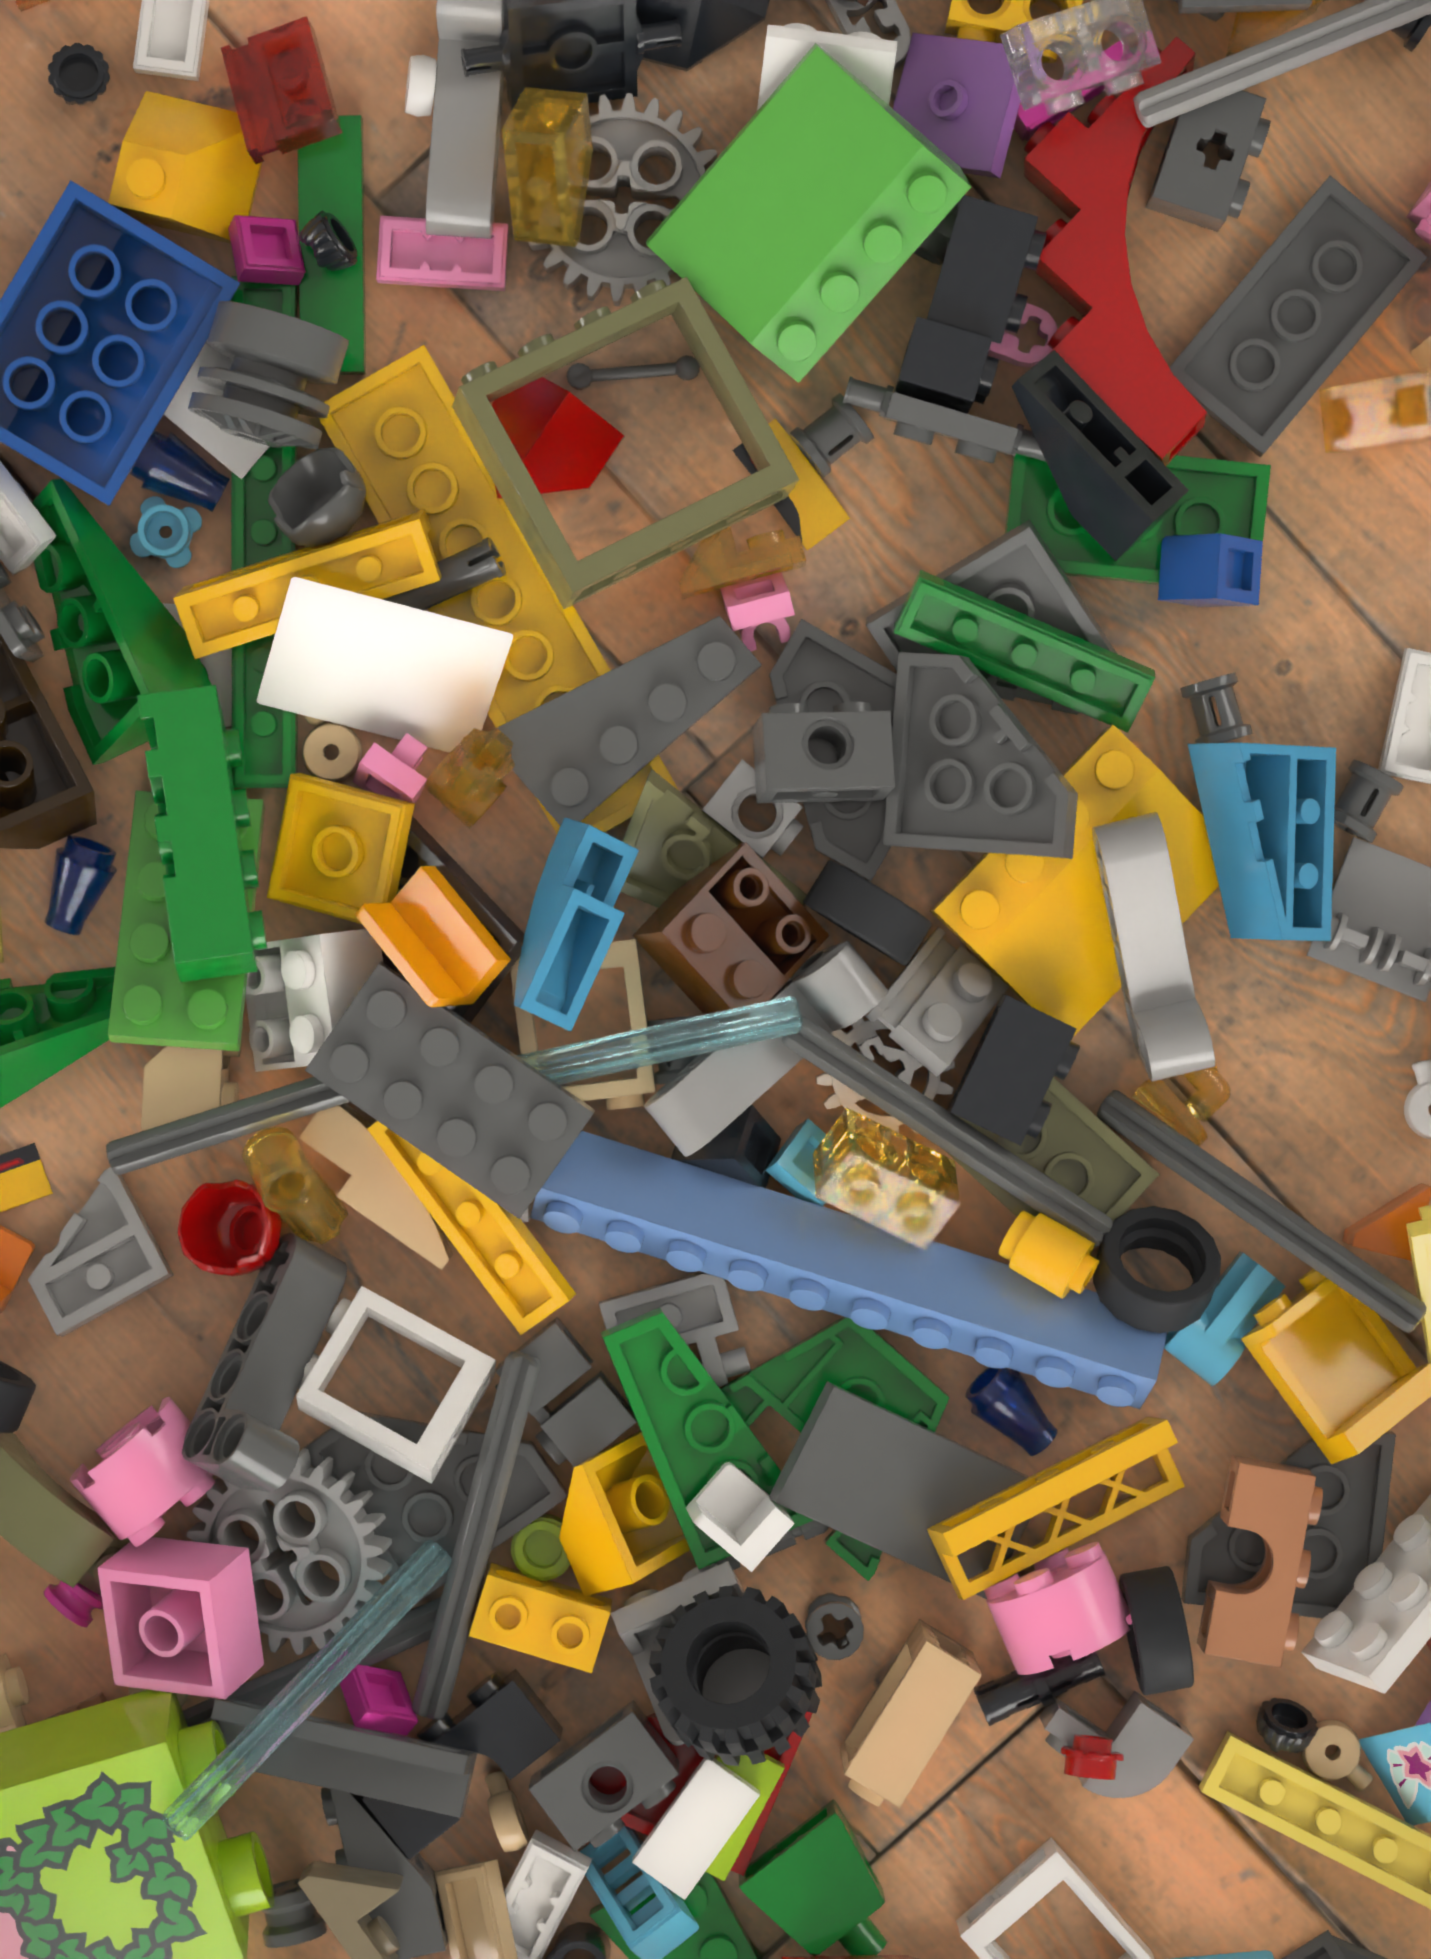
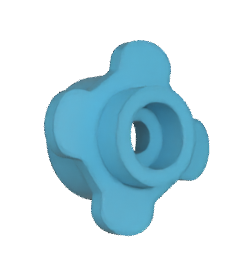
[130,496,202,568]

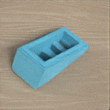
[580,1826,699,1959]

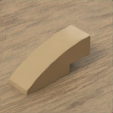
[298,1103,453,1270]

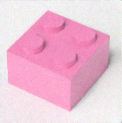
[97,1537,264,1700]

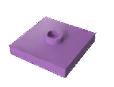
[893,33,1033,178]

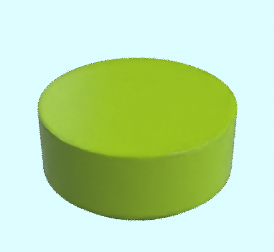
[511,1514,570,1581]

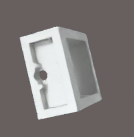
[296,1286,496,1484]
[956,1837,1155,1959]

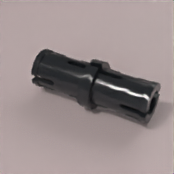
[973,1651,1106,1726]

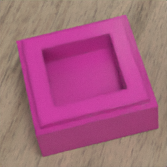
[228,215,306,285]
[338,1663,418,1736]

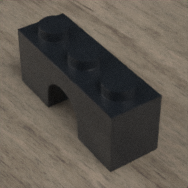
[362,1669,563,1860]

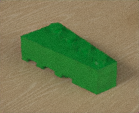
[137,685,267,982]

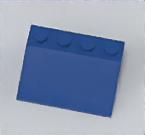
[0,180,240,506]

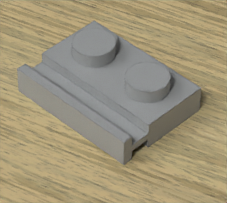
[866,927,1009,1077]

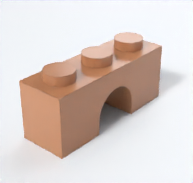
[1197,1455,1323,1668]

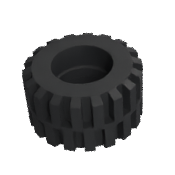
[649,1586,822,1766]

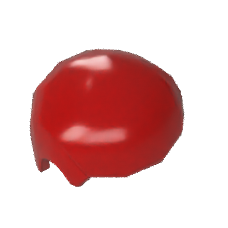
[177,1179,282,1277]

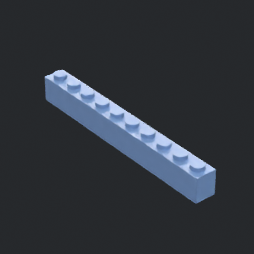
[530,1131,1167,1409]

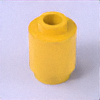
[998,1210,1099,1299]

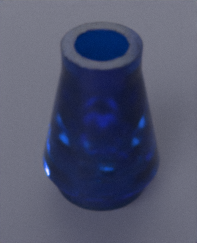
[130,430,230,512]
[44,835,117,935]
[965,1367,1058,1456]

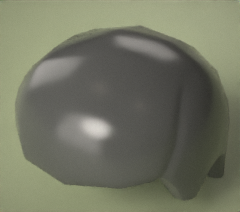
[268,447,366,547]

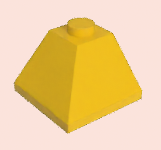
[108,91,272,244]
[559,1430,690,1597]

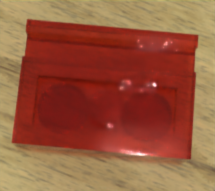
[221,16,342,164]

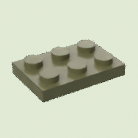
[944,1077,1160,1221]

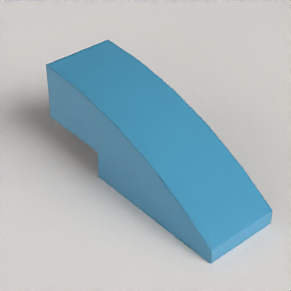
[514,817,639,1032]

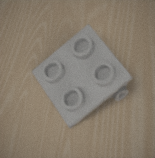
[1306,837,1431,1002]

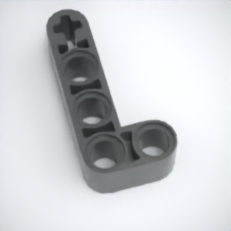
[182,1232,347,1492]

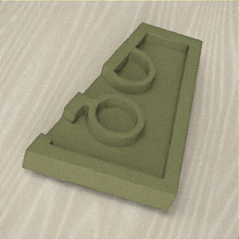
[620,770,807,908]

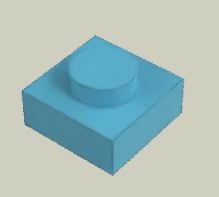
[765,1118,855,1206]

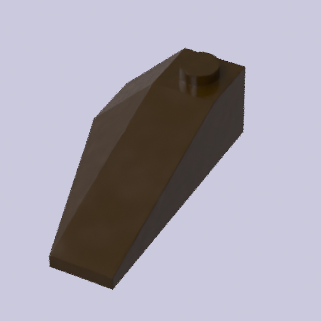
[0,634,97,849]

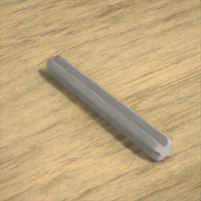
[1133,0,1431,128]

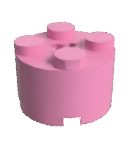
[69,1397,216,1547]
[984,1542,1132,1675]

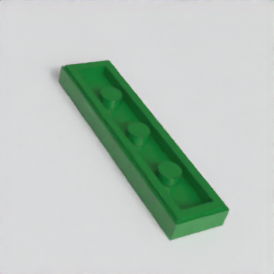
[297,115,366,375]
[893,570,1155,733]

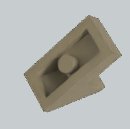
[298,1861,404,1959]

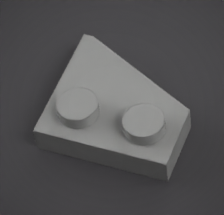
[28,1167,174,1337]

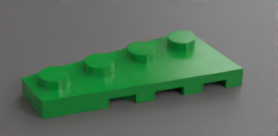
[600,1307,813,1569]

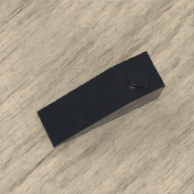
[1011,350,1189,561]

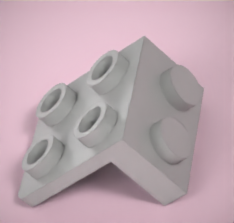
[611,1561,770,1746]

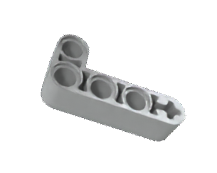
[426,0,504,239]
[1092,812,1215,1082]
[644,941,889,1157]

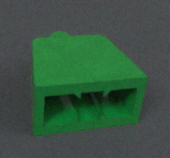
[739,1799,887,1956]

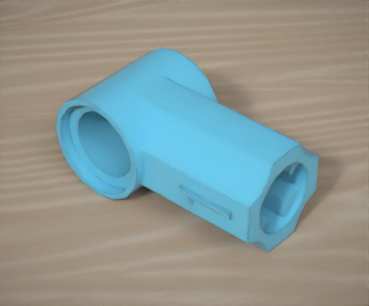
[1164,1251,1286,1386]

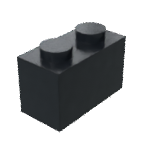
[927,195,1047,344]
[947,994,1080,1146]

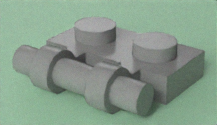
[599,1272,751,1406]

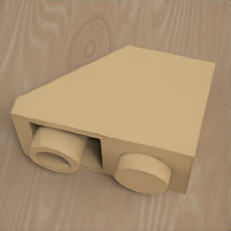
[141,1027,243,1130]

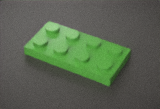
[108,790,265,1051]

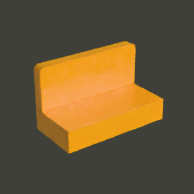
[355,866,511,1007]

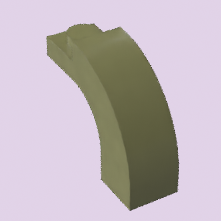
[0,1432,130,1596]

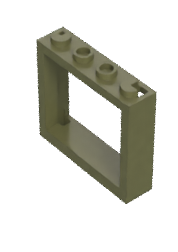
[452,277,799,609]

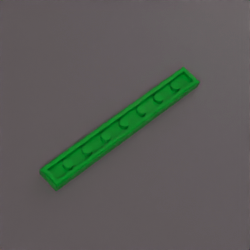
[231,276,298,788]

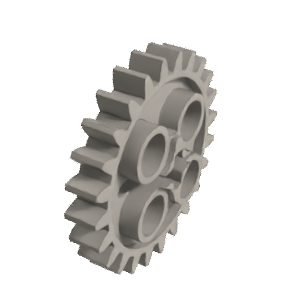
[519,93,717,306]
[187,1448,393,1655]

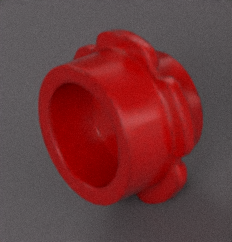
[1061,1734,1124,1780]

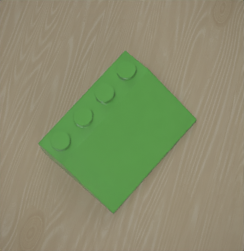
[646,43,971,383]

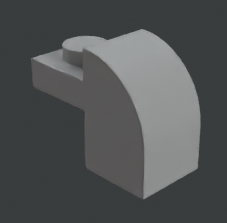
[1039,1691,1194,1798]

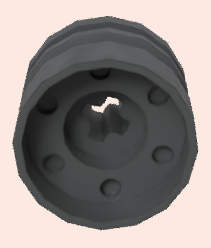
[188,301,349,449]

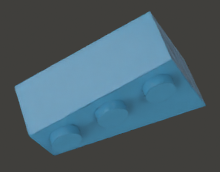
[1187,743,1336,941]

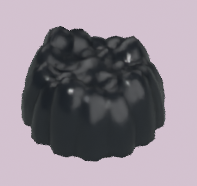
[48,43,110,106]
[299,210,357,271]
[1256,1698,1318,1753]

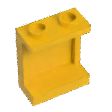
[1241,1268,1431,1464]

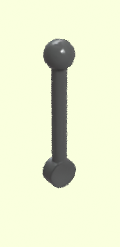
[567,355,700,390]

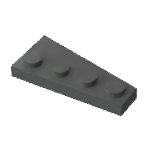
[483,616,762,826]

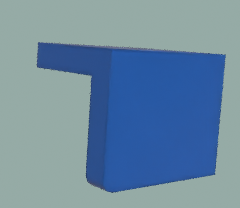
[1158,533,1263,607]

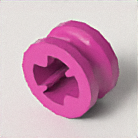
[43,1581,103,1628]

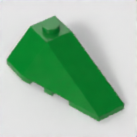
[32,479,211,765]
[0,967,115,1108]

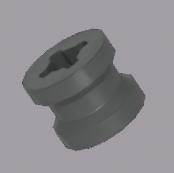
[261,1879,327,1948]

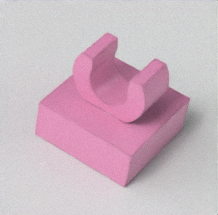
[720,572,795,651]
[353,733,428,804]

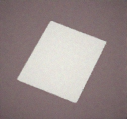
[257,577,513,758]

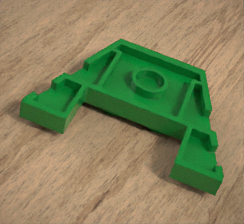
[720,1316,949,1581]

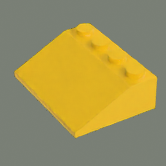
[930,725,1219,1037]

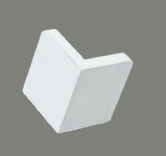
[685,1462,794,1572]

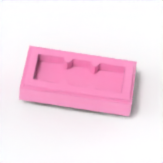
[376,216,509,291]

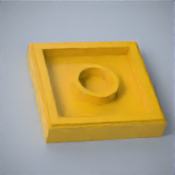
[266,773,415,924]

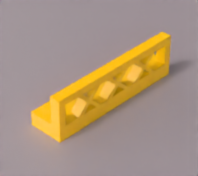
[173,509,442,659]
[367,1121,576,1335]
[927,1417,1185,1600]

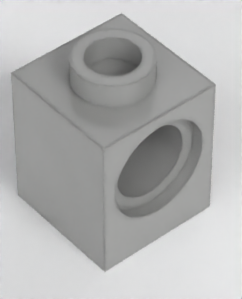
[703,760,804,858]

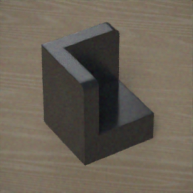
[671,1104,782,1188]

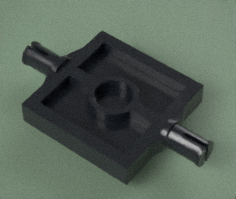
[461,0,682,114]

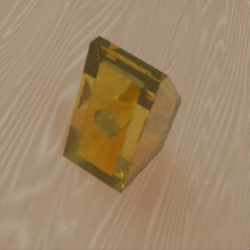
[501,87,593,247]

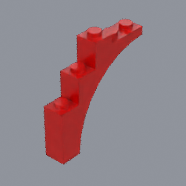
[1024,36,1207,466]

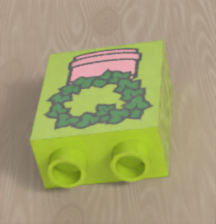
[0,1690,275,1959]

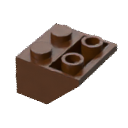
[632,842,830,1028]

